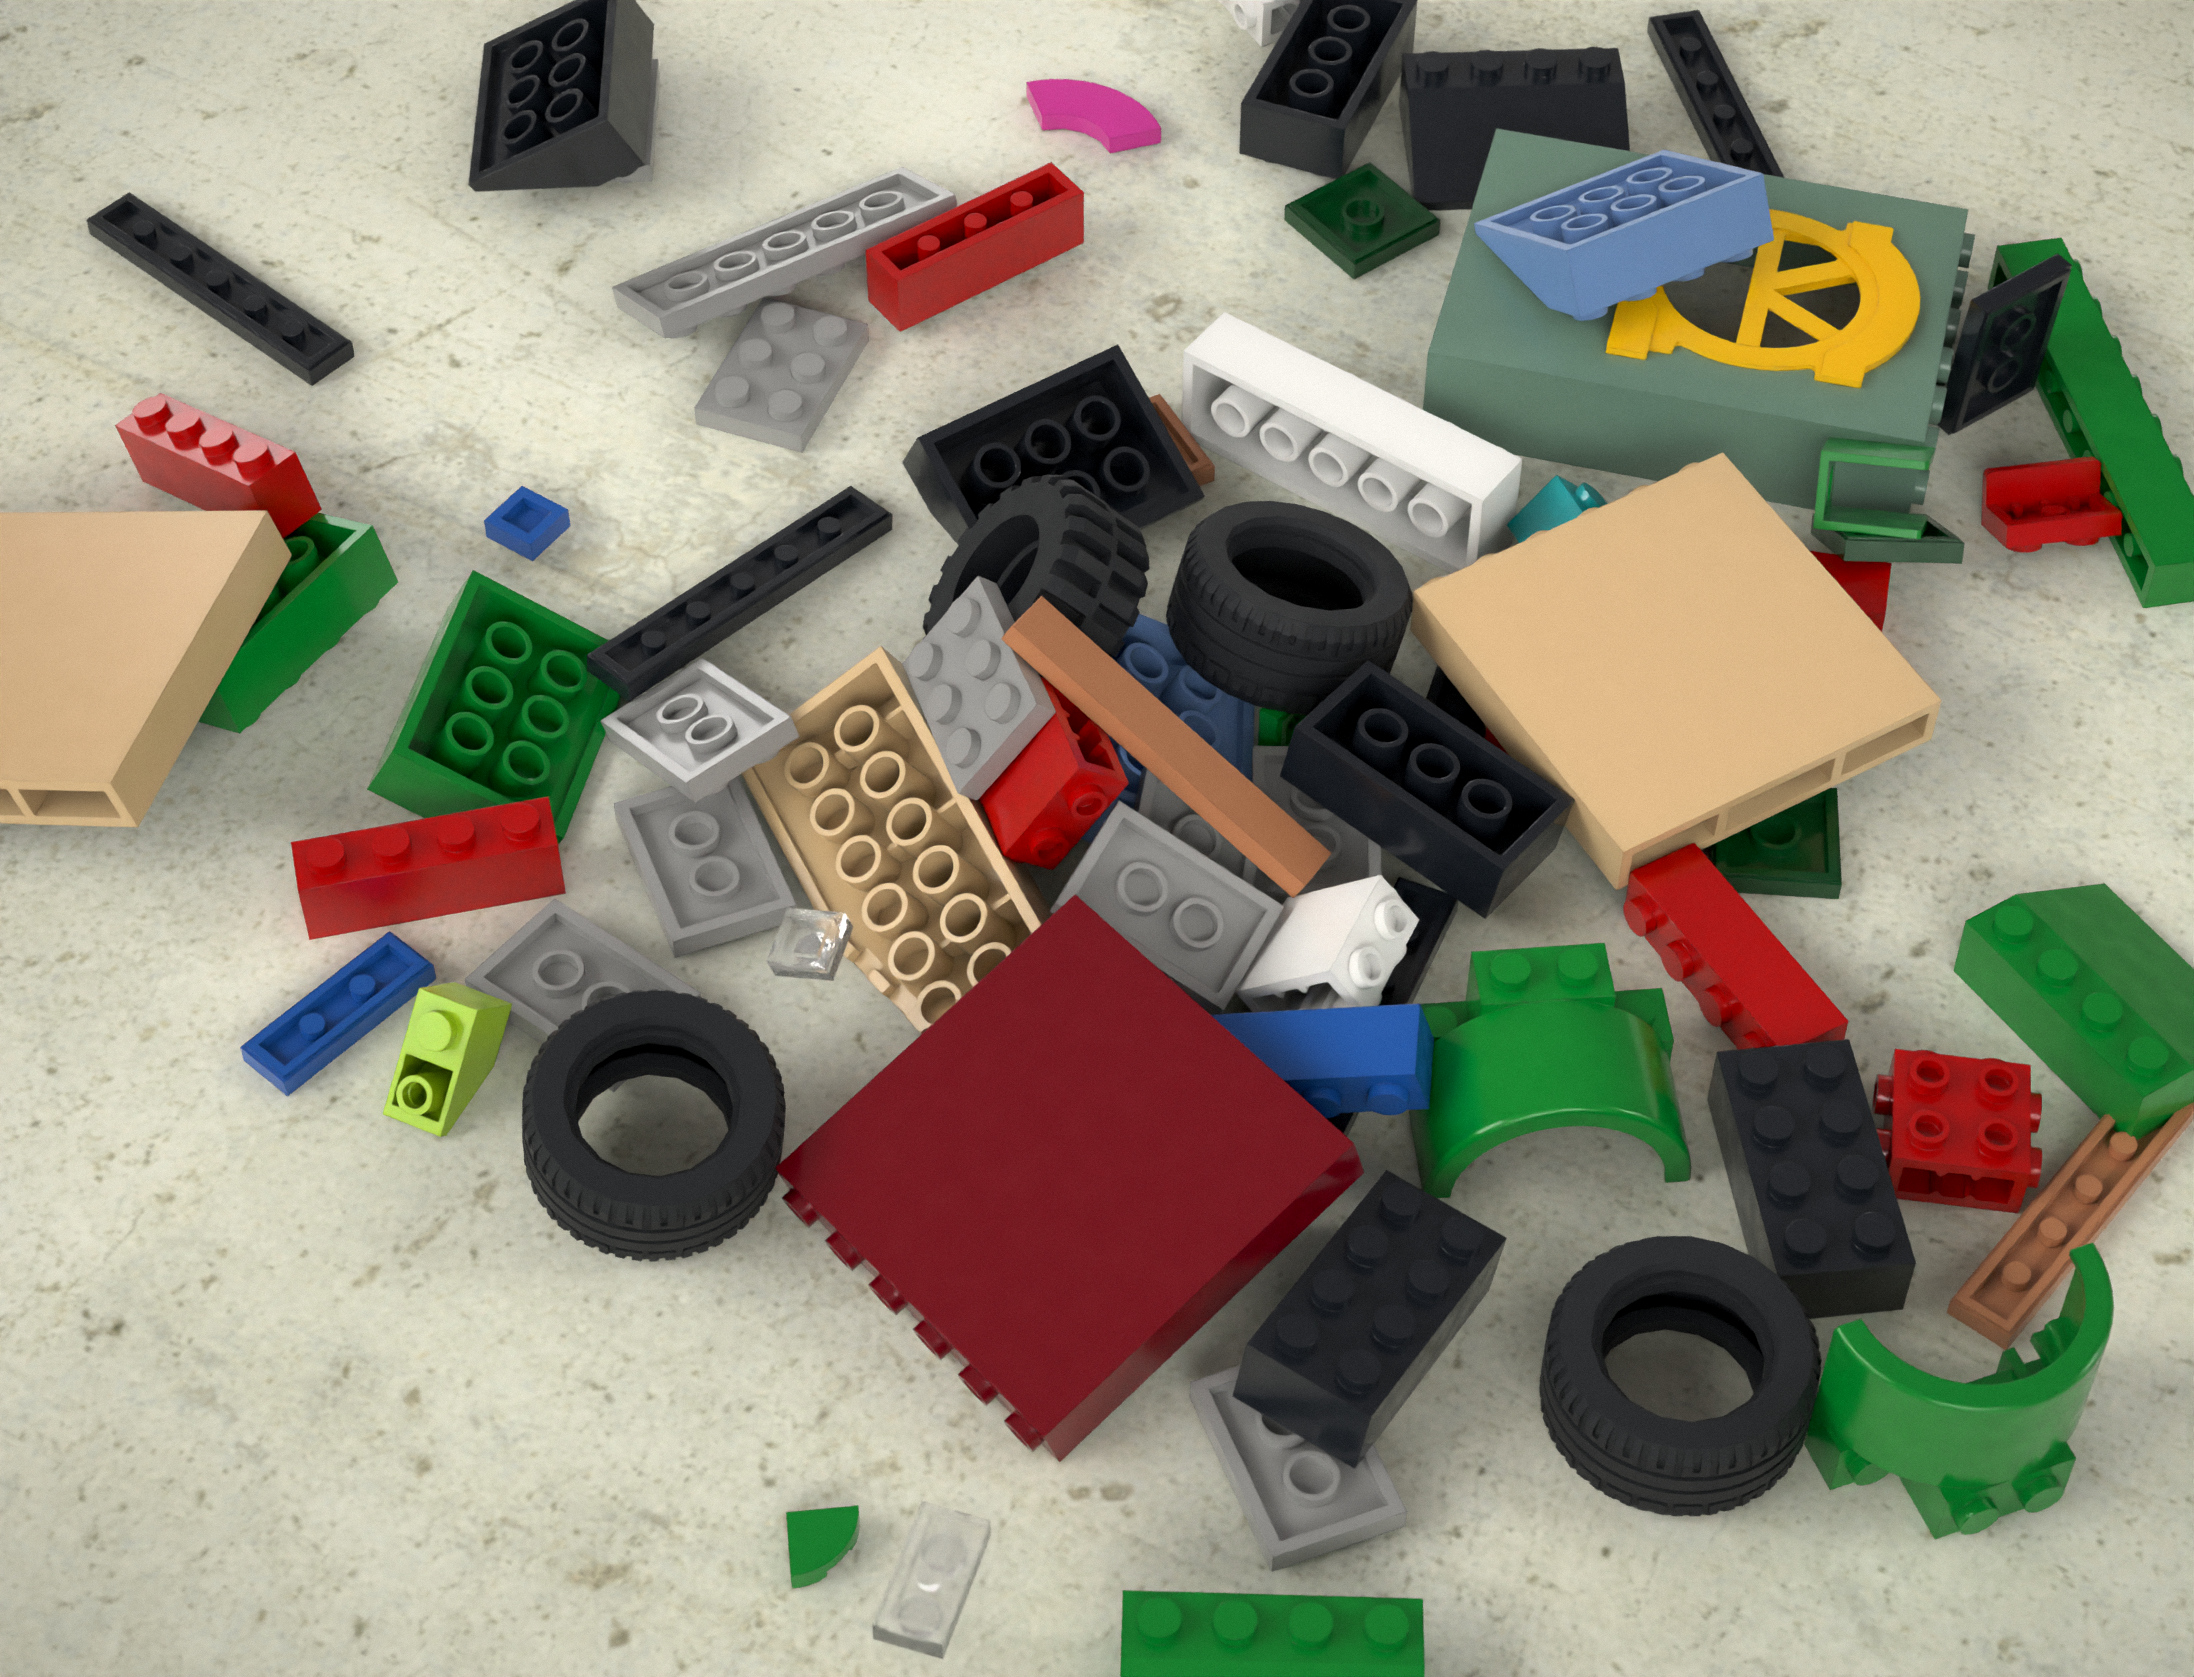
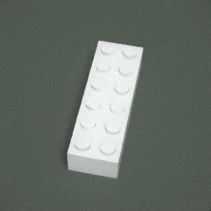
[1182,312,1522,574]

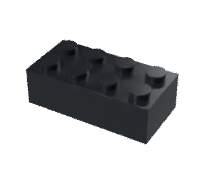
[1239,0,1417,179]
[1280,660,1575,919]
[1707,1039,1916,1319]
[1232,1170,1507,1469]

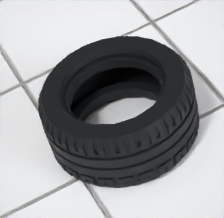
[1166,501,1413,715]
[522,989,786,1262]
[1539,1236,1822,1516]

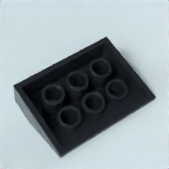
[468,0,654,192]
[1399,47,1630,211]
[902,344,1205,545]

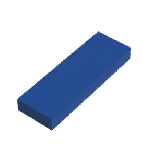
[240,931,436,1097]

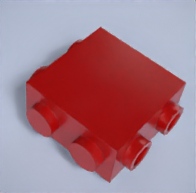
[978,676,1129,870]
[1872,1049,2042,1214]

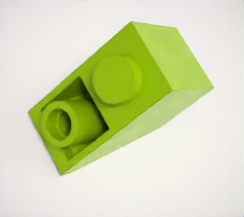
[383,982,512,1137]

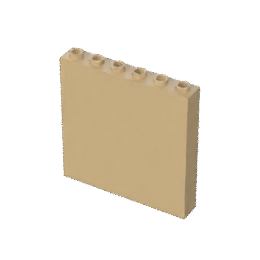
[1410,453,1942,891]
[0,510,292,827]

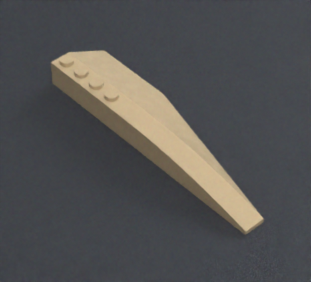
[741,646,1053,1033]

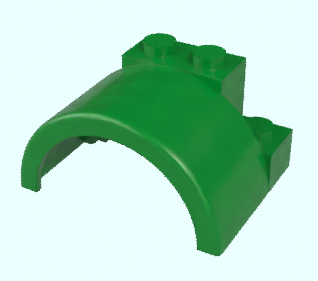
[1408,943,1692,1199]
[1804,1243,2114,1539]

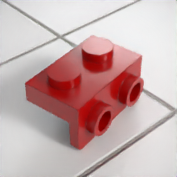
[1981,456,2122,553]

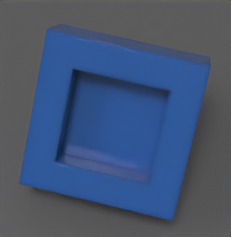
[484,486,570,561]

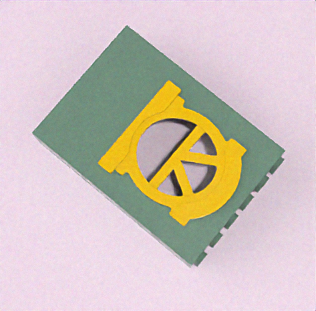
[1423,129,1975,514]

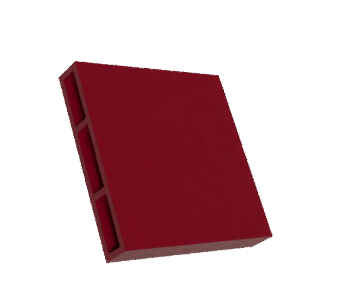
[775,894,1365,1462]

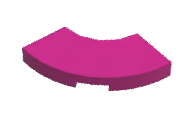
[1026,79,1161,153]

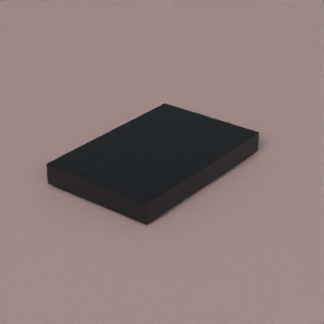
[1938,253,2072,435]

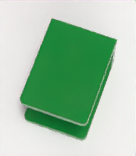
[1813,437,1935,539]

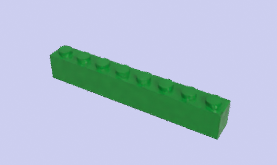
[1987,237,2194,608]

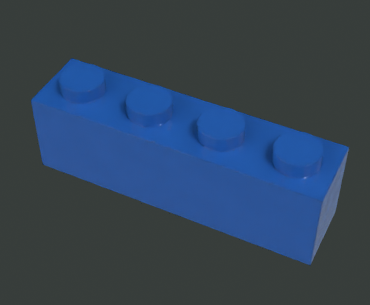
[1211,1004,1434,1118]

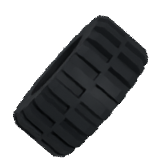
[922,475,1150,677]

